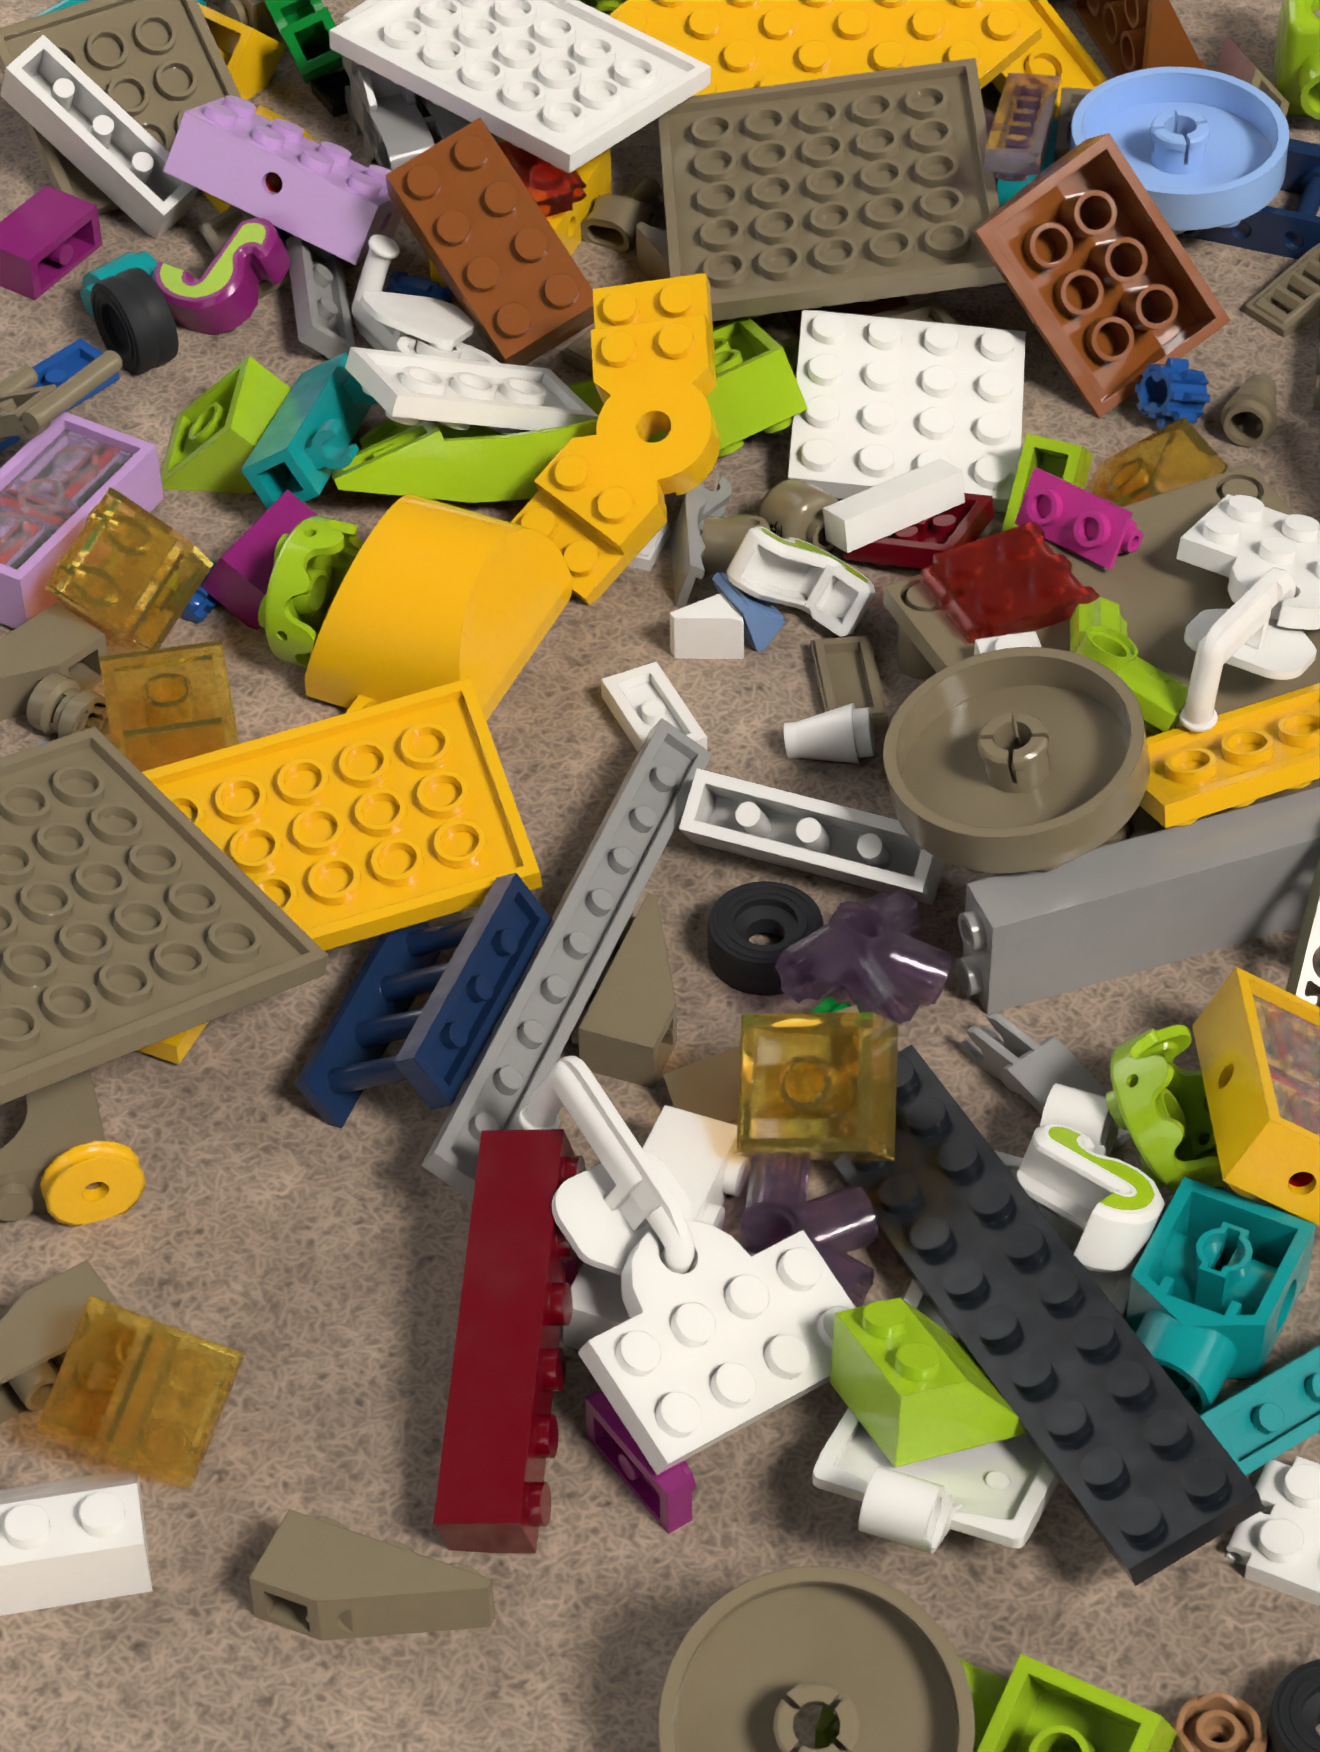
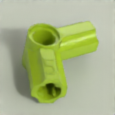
[1070,597,1189,735]

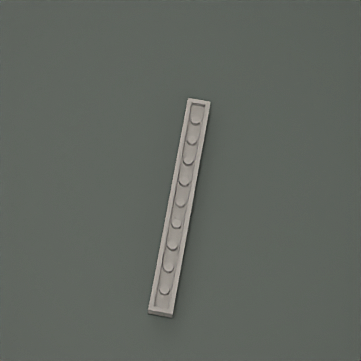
[421,718,712,1201]

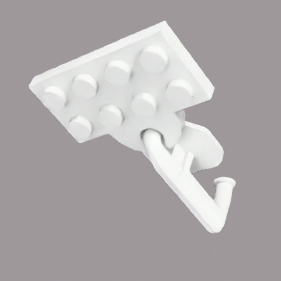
[345,234,598,434]
[1176,494,1320,733]
[519,1056,856,1475]

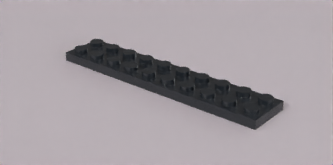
[796,1044,1264,1586]

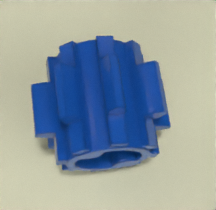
[1134,357,1211,429]

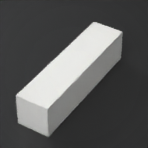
[823,458,965,553]

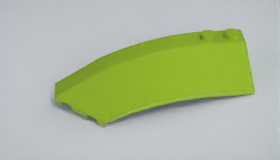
[331,317,808,503]

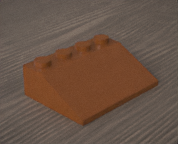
[1072,0,1207,77]
[972,133,1231,418]

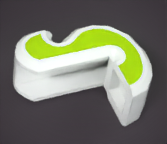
[727,527,876,637]
[1015,1124,1165,1273]

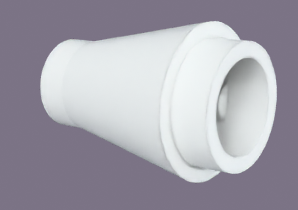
[784,703,876,764]

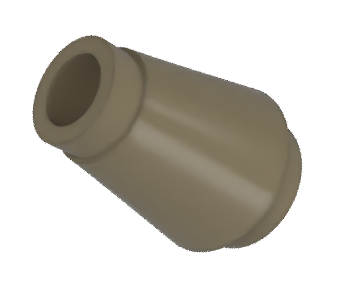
[1220,374,1277,447]

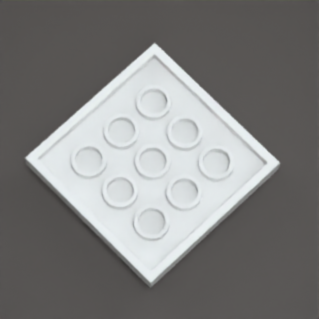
[787,309,1026,512]

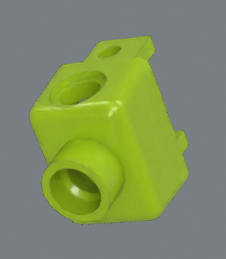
[1274,0,1320,120]

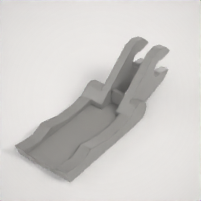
[670,475,733,608]
[960,1012,1131,1151]

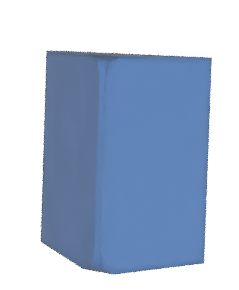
[712,572,786,652]

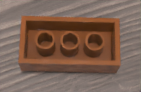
[385,118,594,366]

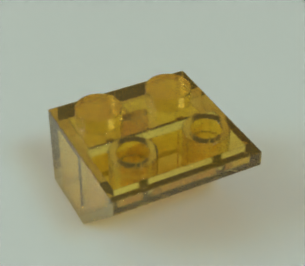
[44,487,214,660]
[35,1295,246,1489]

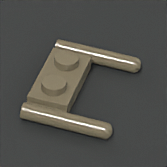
[0,350,122,443]

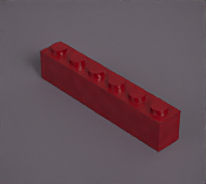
[433,1129,586,1553]

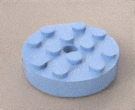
[1070,67,1289,235]

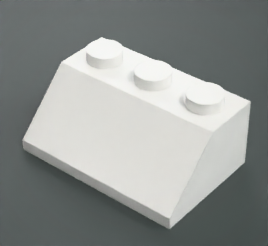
[0,1468,153,1616]

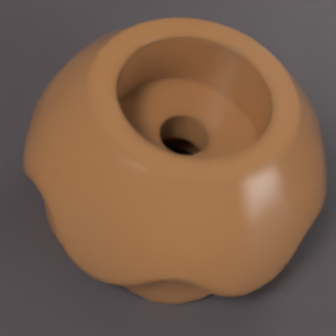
[1170,1691,1268,1752]

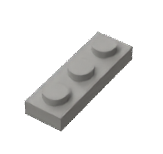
[286,234,355,359]

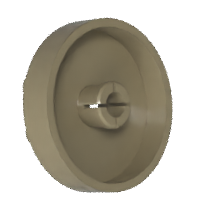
[883,647,1150,873]
[659,1566,975,1752]

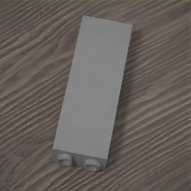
[956,787,1320,1015]

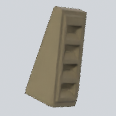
[1244,243,1320,338]

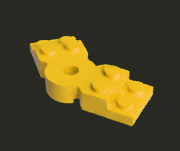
[511,273,720,605]

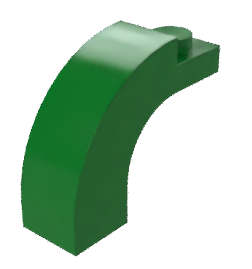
[264,0,343,84]

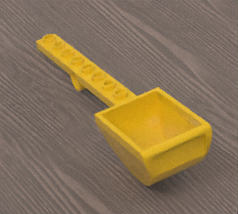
[137,494,573,1065]

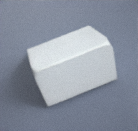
[669,593,744,659]

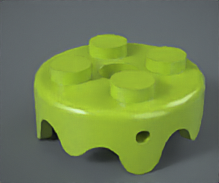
[258,516,365,668]
[1106,1025,1227,1194]

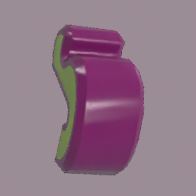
[152,218,290,335]

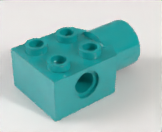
[1126,1177,1316,1415]

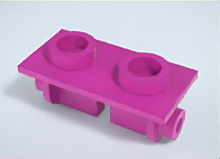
[1014,467,1143,569]

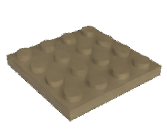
[0,0,241,216]

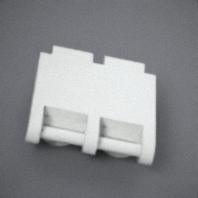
[1225,1456,1320,1607]

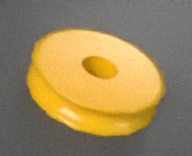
[40,1141,146,1227]

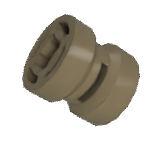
[26,673,113,738]

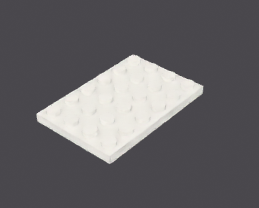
[329,0,711,173]

